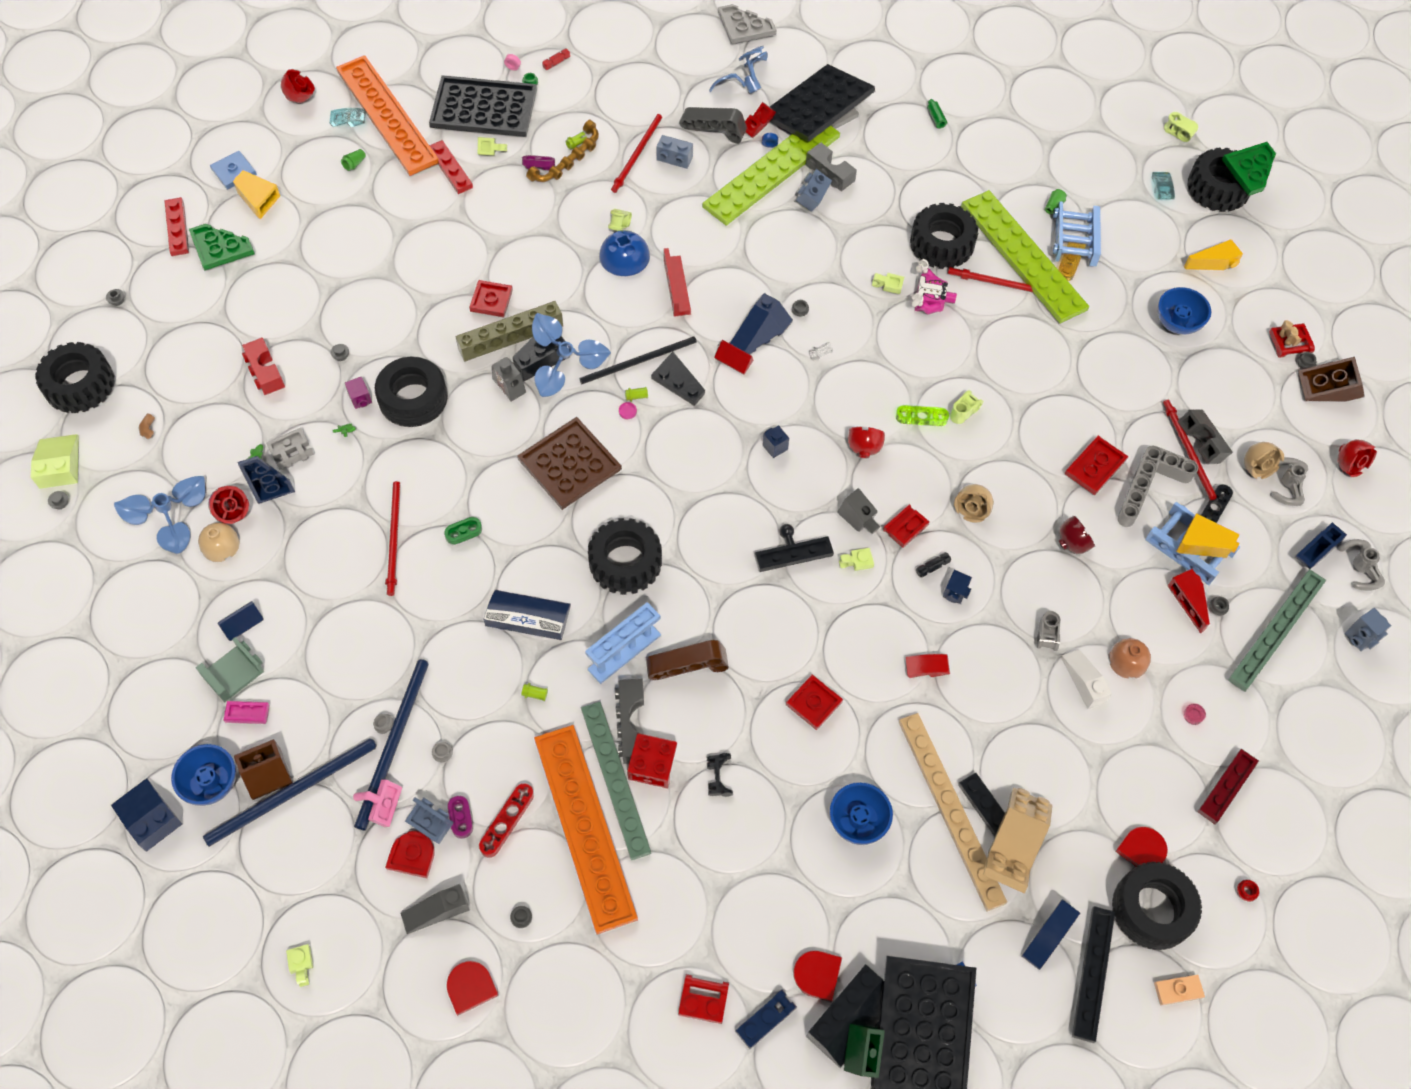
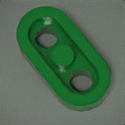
[444,517,482,545]

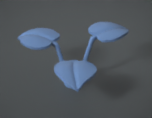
[709,46,768,94]
[532,313,611,397]
[114,476,206,554]

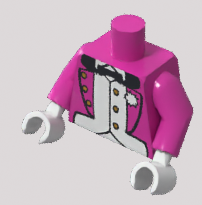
[911,259,957,314]

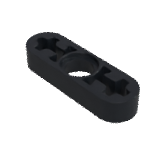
[1201,484,1233,523]

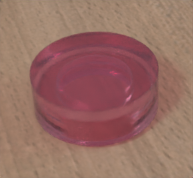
[1184,704,1206,725]

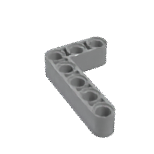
[1118,445,1198,527]

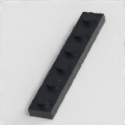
[1072,906,1115,1043]

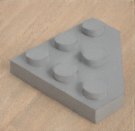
[718,4,777,44]

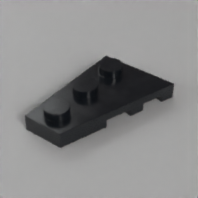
[651,352,705,406]

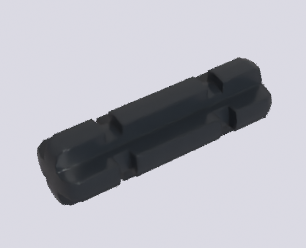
[916,552,951,578]

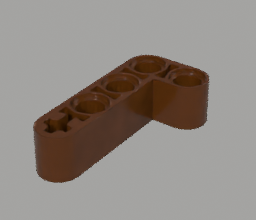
[646,640,729,680]

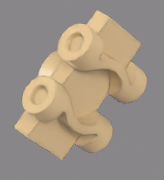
[1279,320,1301,346]

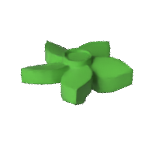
[333,424,355,437]
[247,444,263,459]

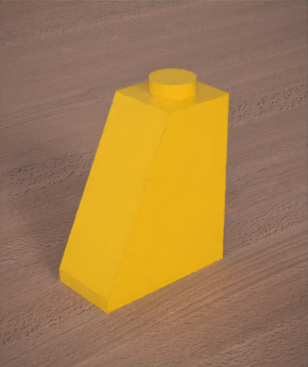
[233,170,280,219]
[1176,513,1240,558]

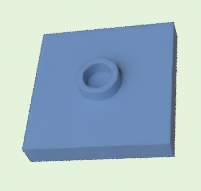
[210,151,257,190]

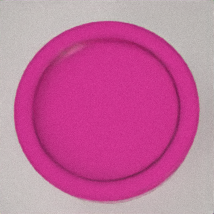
[619,402,637,419]

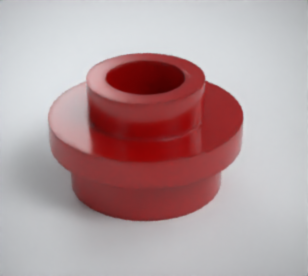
[1237,880,1259,902]

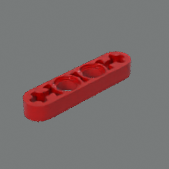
[479,783,534,858]

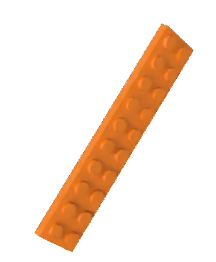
[336,55,439,176]
[534,725,638,935]

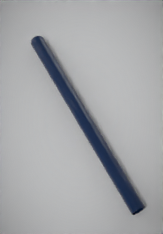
[354,659,429,831]
[203,738,376,847]

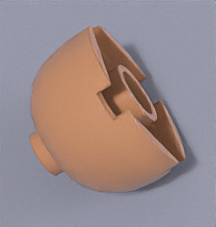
[1109,638,1151,679]

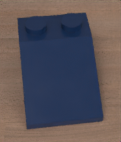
[111,778,182,852]

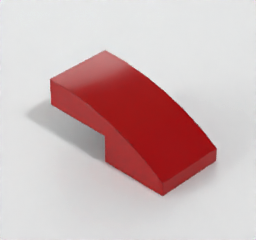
[745,102,776,138]
[906,654,950,678]

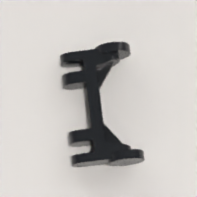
[707,753,733,797]

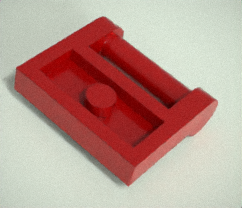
[1269,323,1315,358]
[678,974,729,1024]

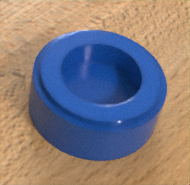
[762,133,778,148]

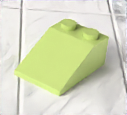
[31,434,79,489]

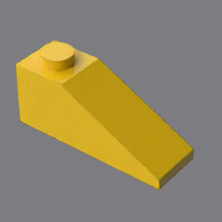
[1184,239,1243,270]

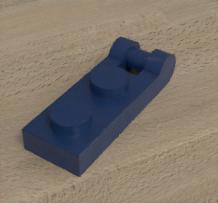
[735,989,797,1049]

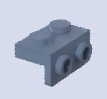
[405,797,454,844]

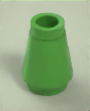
[341,149,366,171]
[1045,189,1067,214]

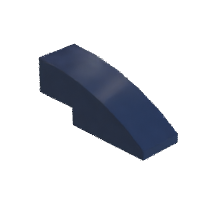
[1295,522,1347,569]
[1021,899,1080,970]

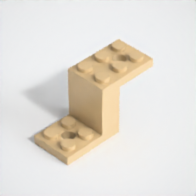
[983,788,1052,894]

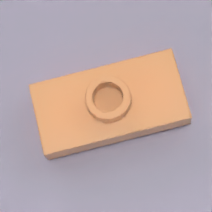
[1154,975,1205,1006]

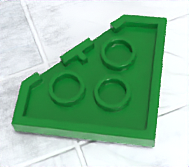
[1222,142,1276,196]
[189,224,255,271]

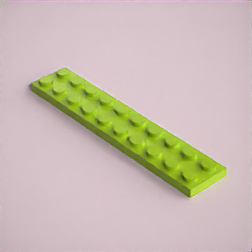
[702,125,840,226]
[961,190,1089,323]

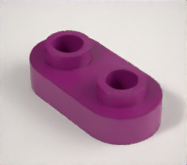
[522,155,555,170]
[448,796,473,839]

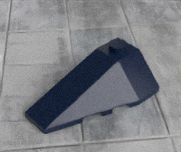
[730,293,793,354]
[237,456,295,504]

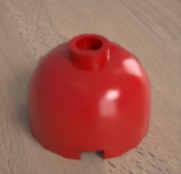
[281,69,315,103]
[848,427,885,458]
[1338,439,1377,477]
[208,486,249,524]

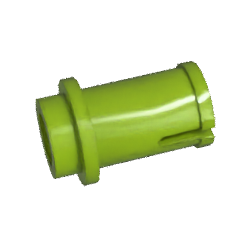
[565,132,587,149]
[625,387,648,402]
[521,683,548,701]

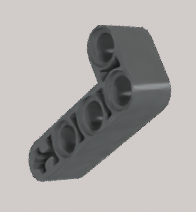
[679,107,747,144]

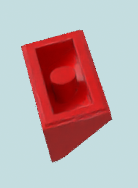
[714,340,754,375]

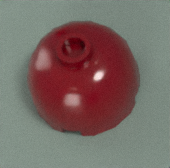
[1058,516,1095,554]

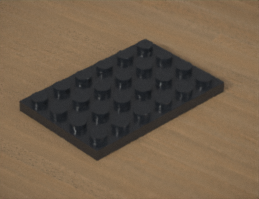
[769,64,875,142]
[429,75,537,137]
[874,956,977,1089]

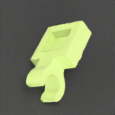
[477,137,507,155]
[872,273,904,294]
[839,548,874,571]
[286,944,313,987]

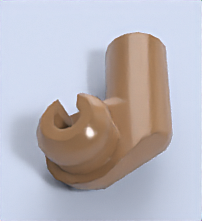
[138,413,155,439]

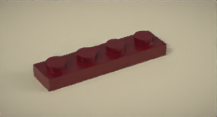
[1197,748,1259,825]

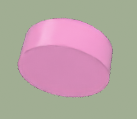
[504,54,521,70]

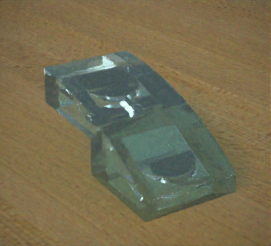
[329,108,366,127]
[1151,172,1175,199]

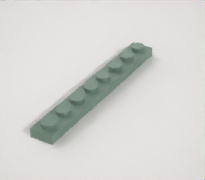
[1228,569,1326,692]
[581,702,651,861]

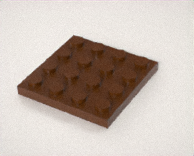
[517,417,622,510]

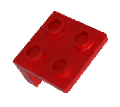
[627,734,677,789]

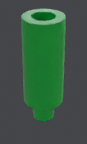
[927,99,948,129]

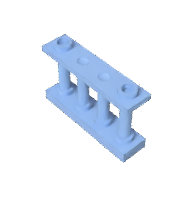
[1053,201,1101,266]
[1145,502,1240,585]
[585,602,661,684]

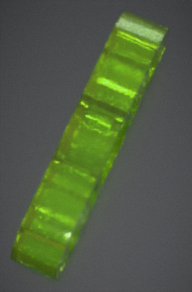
[895,405,949,426]

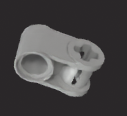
[1037,611,1061,651]

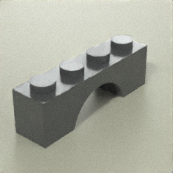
[615,679,644,764]

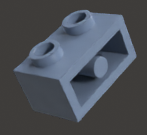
[656,135,693,169]
[796,169,832,212]
[1344,607,1392,651]

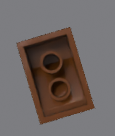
[1298,356,1365,402]

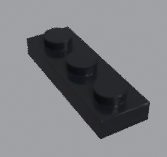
[958,773,1005,837]

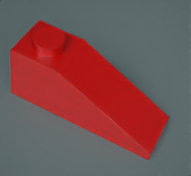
[1168,569,1210,633]

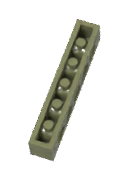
[455,301,563,362]

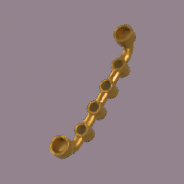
[526,119,599,182]

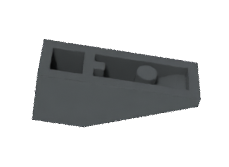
[400,884,470,934]

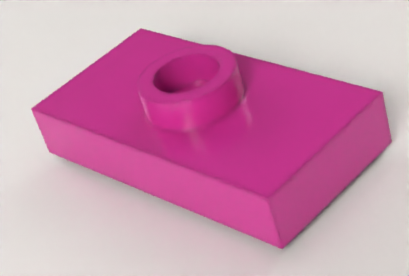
[223,701,269,724]

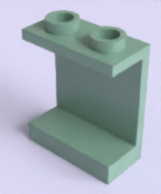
[195,637,264,703]

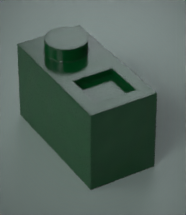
[844,1024,885,1078]

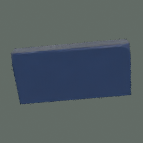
[217,601,264,641]

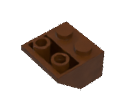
[234,739,293,800]

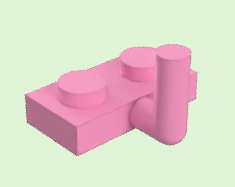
[353,779,402,827]

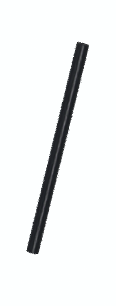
[579,336,697,385]

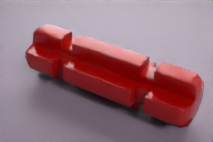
[542,48,570,70]

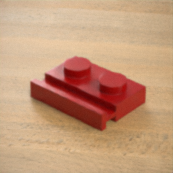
[883,504,930,548]

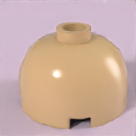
[1244,442,1284,479]
[954,484,994,523]
[198,523,240,562]

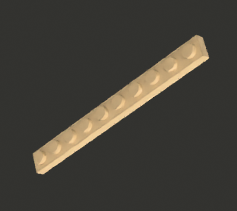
[899,713,1007,912]

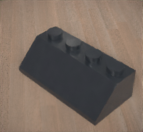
[806,964,884,1068]

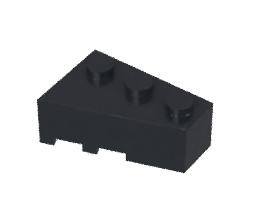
[512,336,570,382]

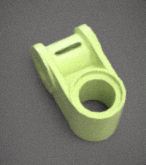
[1164,112,1198,142]
[608,208,632,231]
[950,390,984,424]

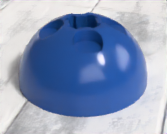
[599,230,650,276]
[1158,287,1212,335]
[171,744,236,806]
[830,782,893,845]

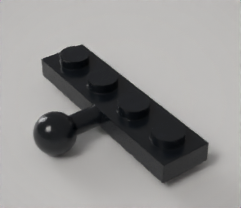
[754,524,834,572]

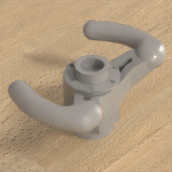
[1272,457,1308,506]
[1338,539,1385,591]

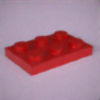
[1065,435,1129,495]

